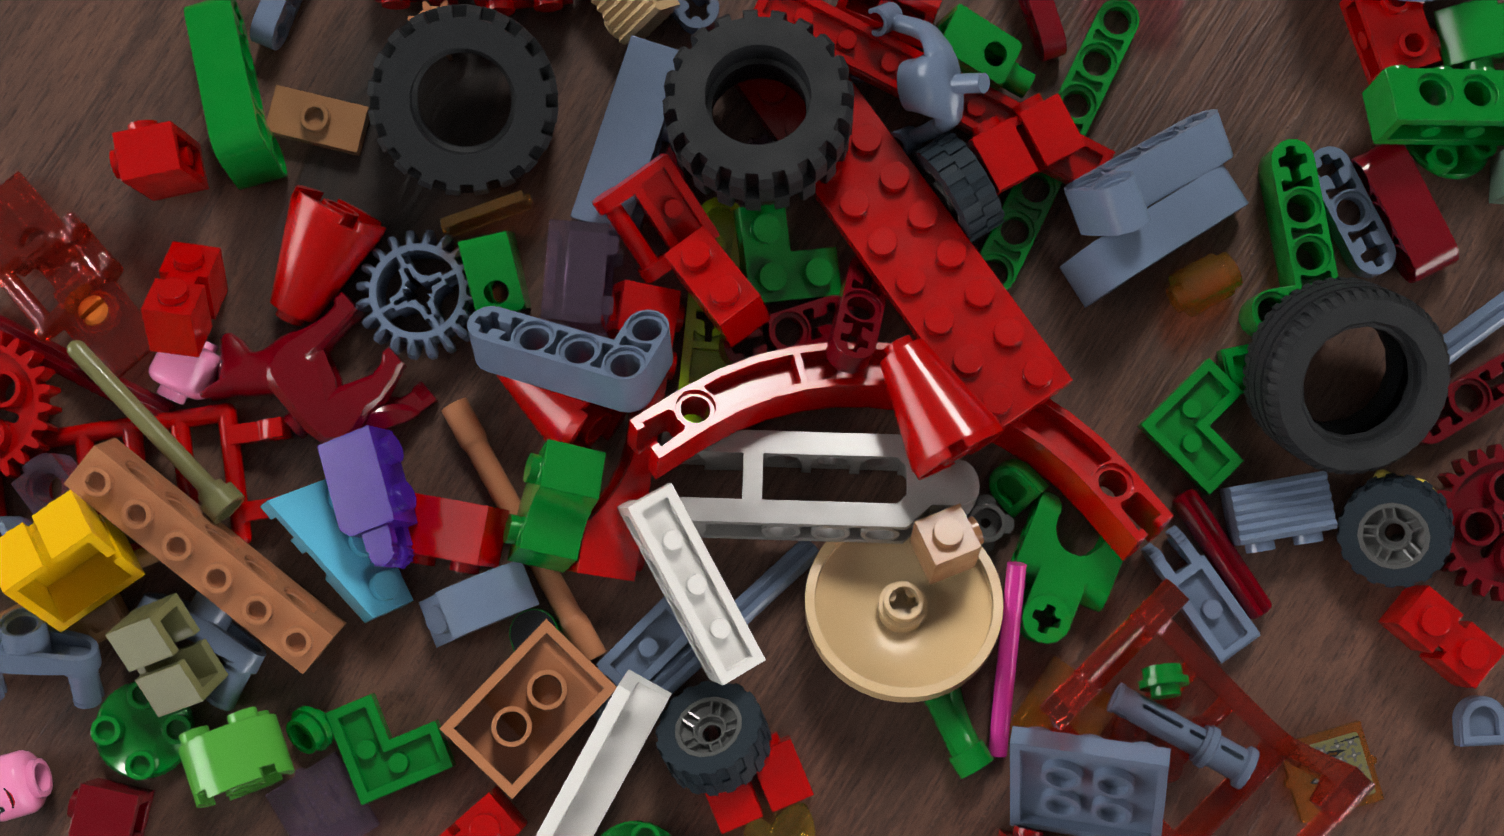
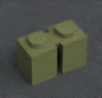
[105,593,228,717]

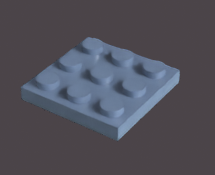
[1010,726,1171,836]

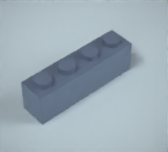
[570,35,679,241]

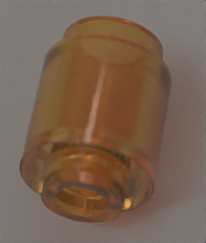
[1166,252,1243,317]

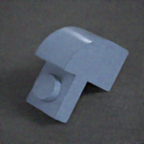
[418,562,539,647]

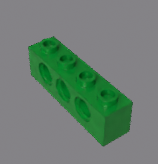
[1362,65,1504,146]

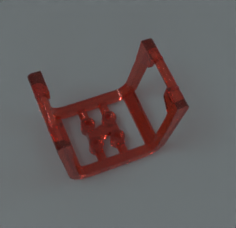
[1034,579,1375,836]

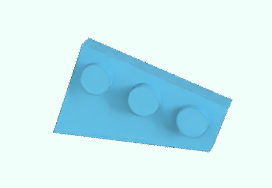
[260,479,414,623]

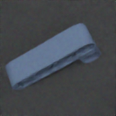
[1064,109,1234,236]
[1059,164,1249,308]
[467,306,673,413]

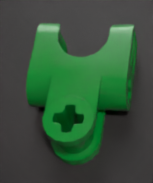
[1010,490,1123,644]

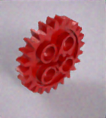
[0,331,62,486]

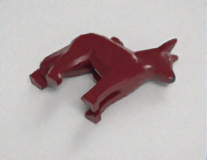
[200,292,439,444]

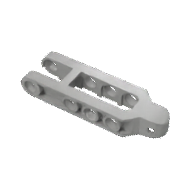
[661,430,980,544]

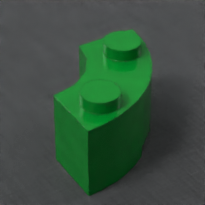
[1434,0,1504,69]
[503,439,606,573]

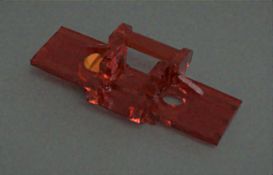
[0,171,151,379]

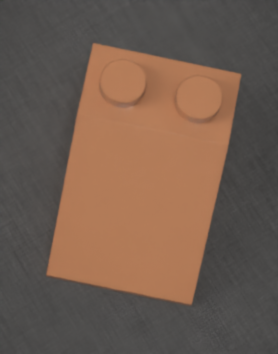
[440,619,617,799]

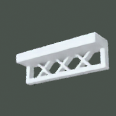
[617,483,766,685]
[536,669,672,836]

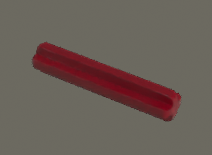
[1172,489,1272,619]

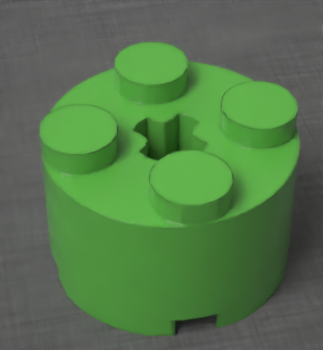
[178,707,295,808]

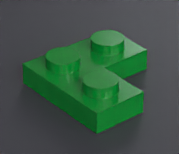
[733,204,841,304]
[1137,358,1244,495]
[325,693,456,805]

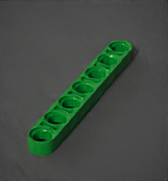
[979,0,1140,291]

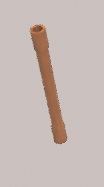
[441,397,607,661]

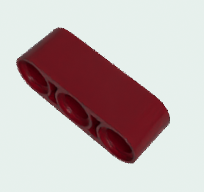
[1350,144,1459,283]

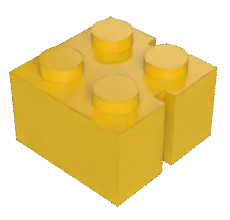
[0,489,145,633]

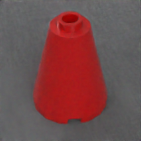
[270,185,386,326]
[880,335,1004,480]
[496,374,627,450]

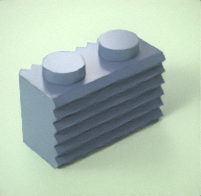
[1219,471,1338,554]

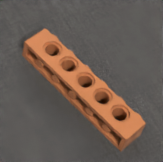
[64,438,347,674]

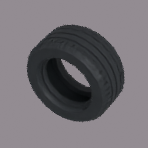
[1243,277,1451,475]

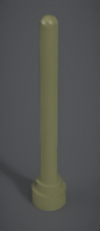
[67,340,245,524]

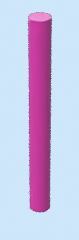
[988,561,1027,757]

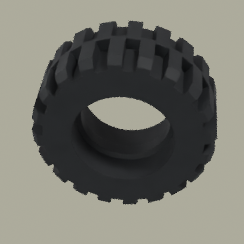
[367,4,559,196]
[662,9,854,211]

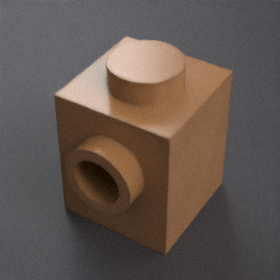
[910,503,984,585]

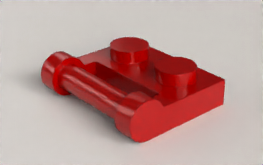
[592,153,720,284]

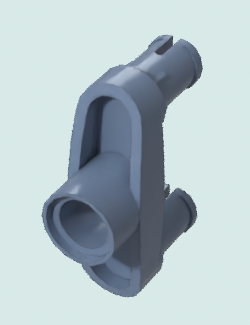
[137,591,267,711]
[0,607,105,709]

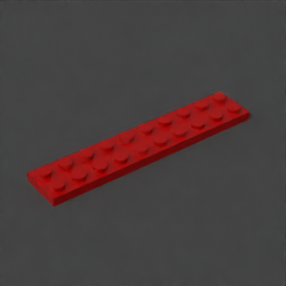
[734,78,1073,429]

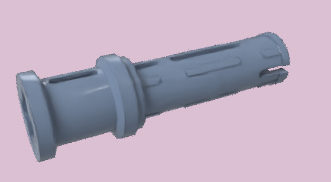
[1106,682,1260,789]

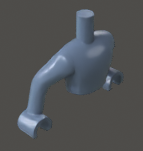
[868,2,990,156]

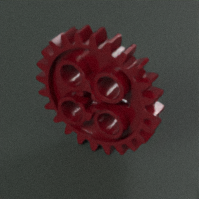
[1435,444,1504,602]

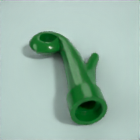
[924,687,994,779]

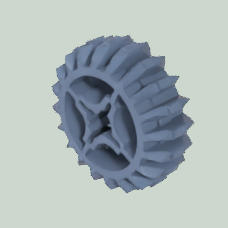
[356,230,475,360]

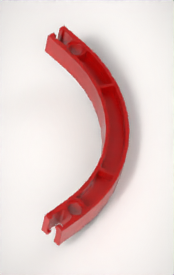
[627,342,1174,561]

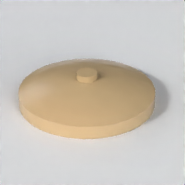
[805,537,1004,703]

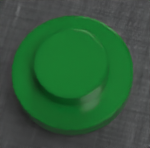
[1138,663,1190,700]
[286,706,333,754]

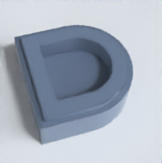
[1452,695,1504,747]

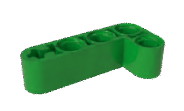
[184,0,288,190]
[1239,139,1338,336]

